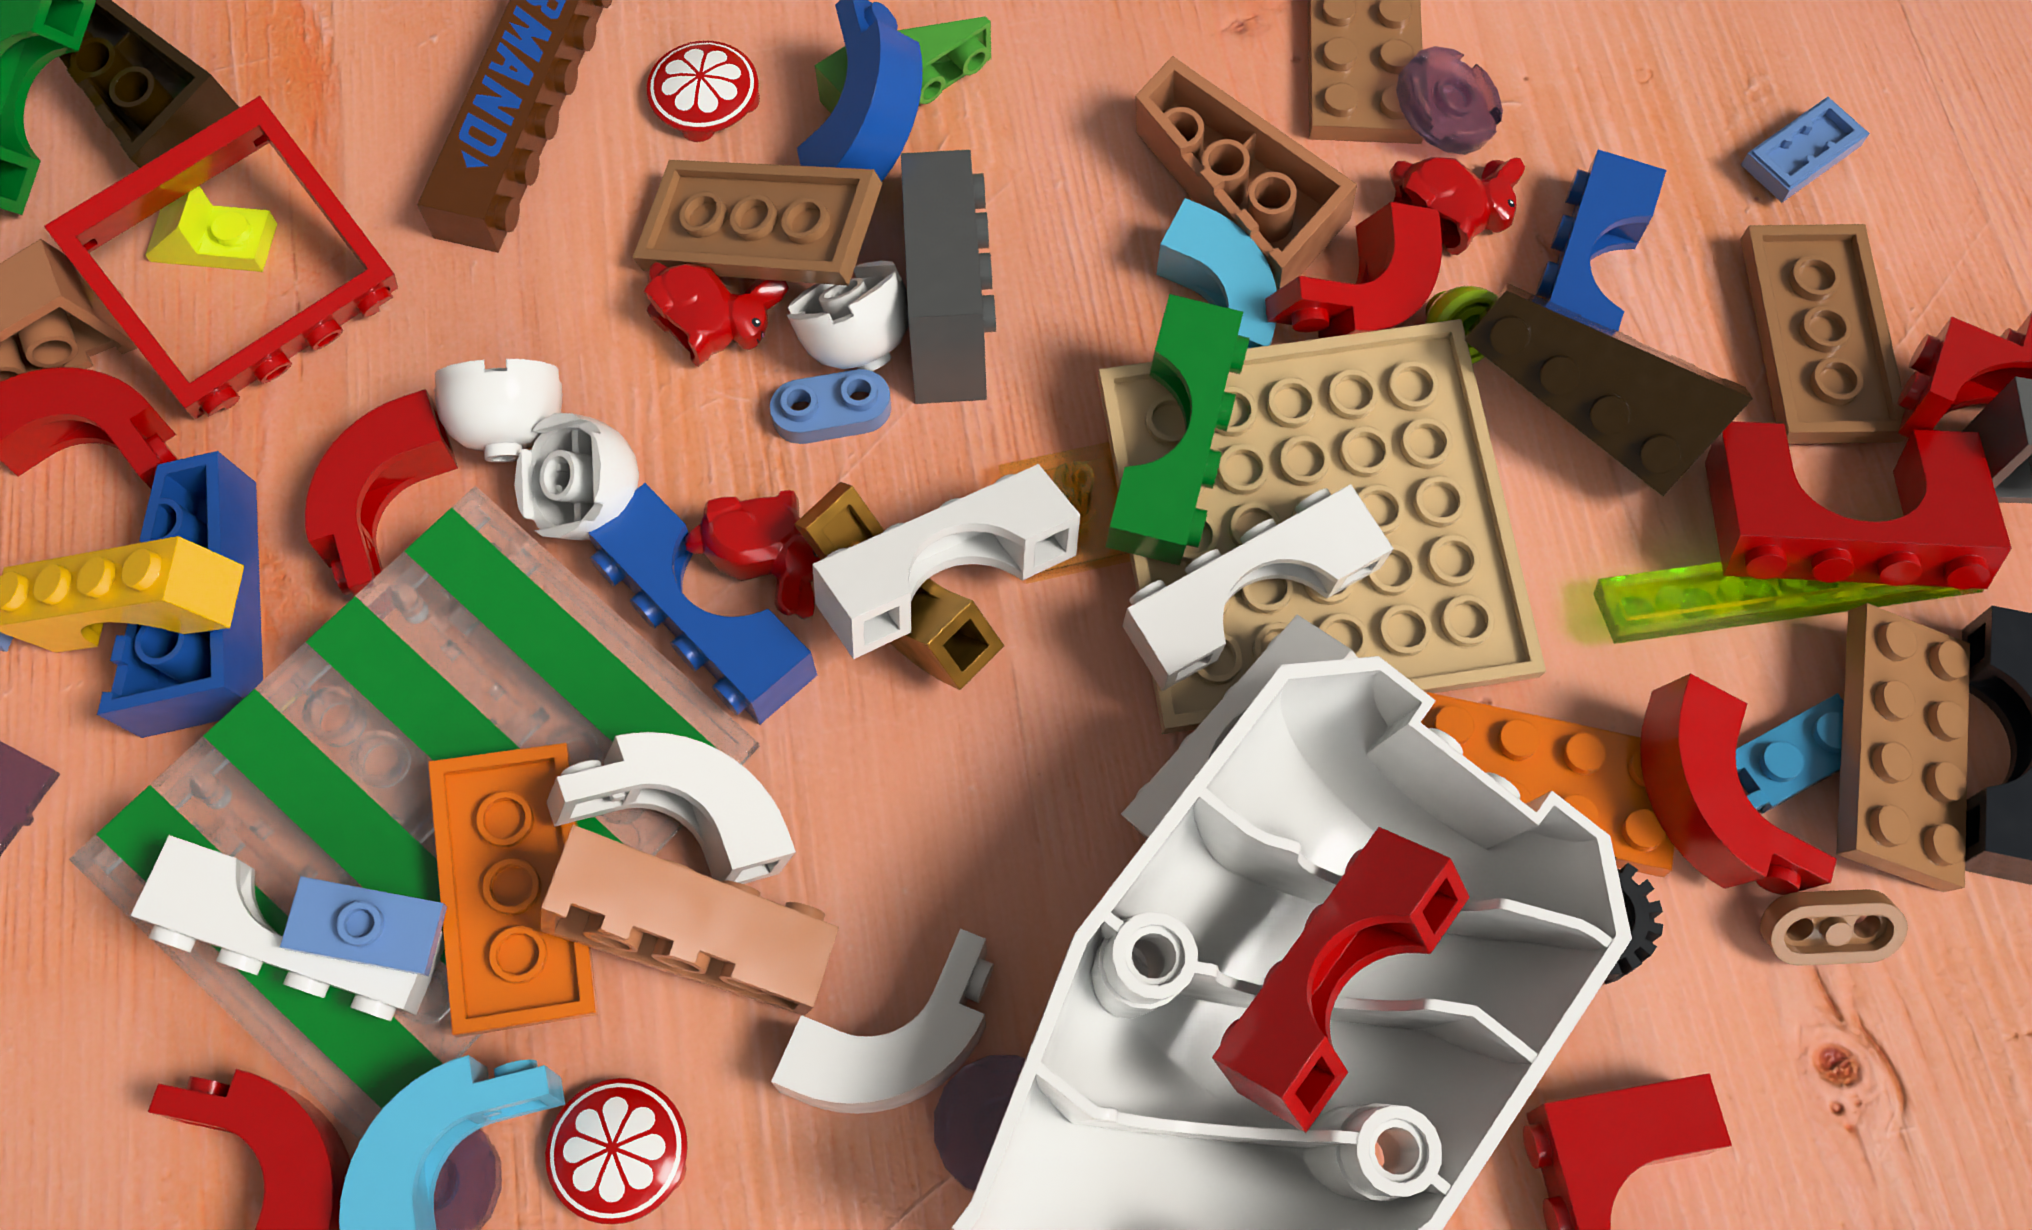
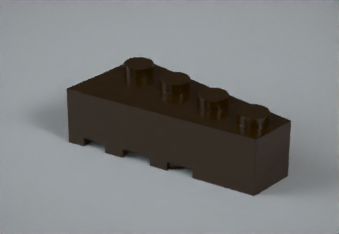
[59,0,240,168]
[1465,283,1753,496]

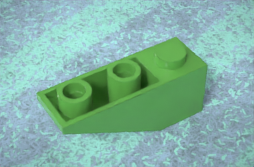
[815,16,991,113]

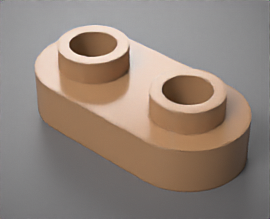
[1760,889,1908,966]

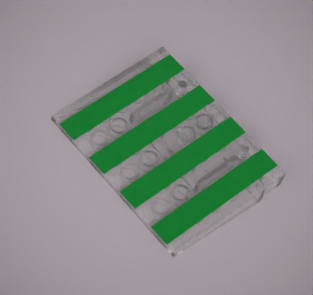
[69,486,760,1140]

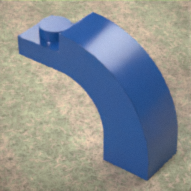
[797,0,923,182]

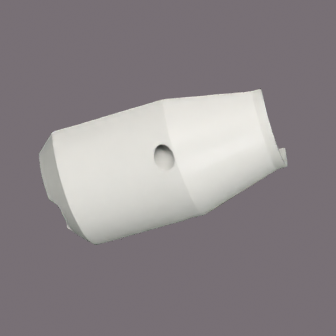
[951,656,1632,1230]

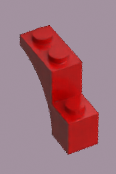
[1897,312,2032,438]

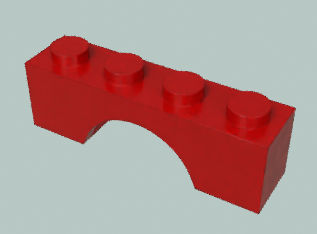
[1212,827,1470,1133]

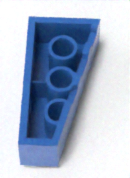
[97,451,264,738]

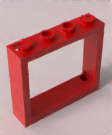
[44,96,398,419]

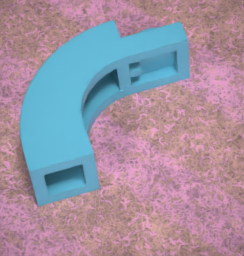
[1156,198,1277,348]
[339,1055,565,1230]

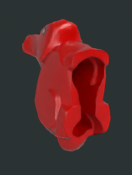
[1390,157,1525,255]
[643,262,789,367]
[685,490,820,620]

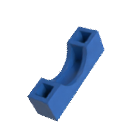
[1535,149,1666,331]
[588,483,818,725]

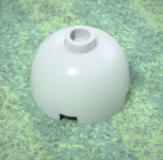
[787,260,909,371]
[434,359,563,462]
[514,413,639,540]

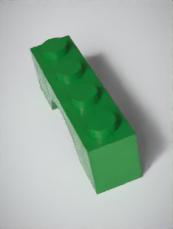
[0,0,96,215]
[1105,294,1250,566]

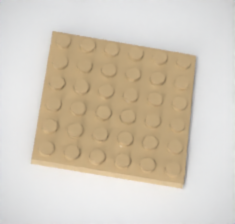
[1098,319,1546,734]

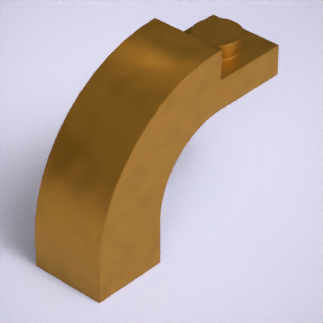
[794,482,1004,690]

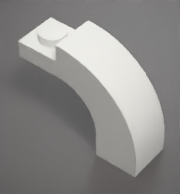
[547,732,796,884]
[771,928,994,1114]

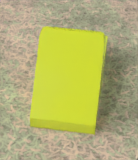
[145,186,278,272]

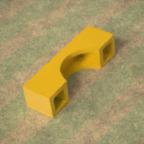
[0,536,244,653]

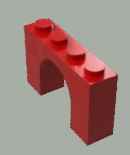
[1705,421,2012,590]
[1523,1073,1732,1230]

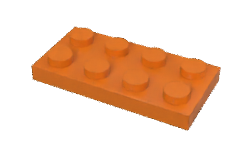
[1421,692,1674,878]
[428,743,598,1037]

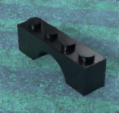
[1962,605,2032,885]

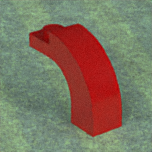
[1265,202,1442,339]
[0,367,179,489]
[305,389,458,612]
[1640,673,1837,895]
[148,1069,351,1230]

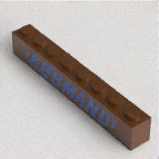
[417,0,612,253]

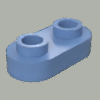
[770,369,891,444]

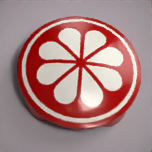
[647,41,760,142]
[545,1078,688,1225]

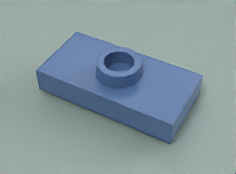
[1741,97,1870,203]
[280,876,447,977]

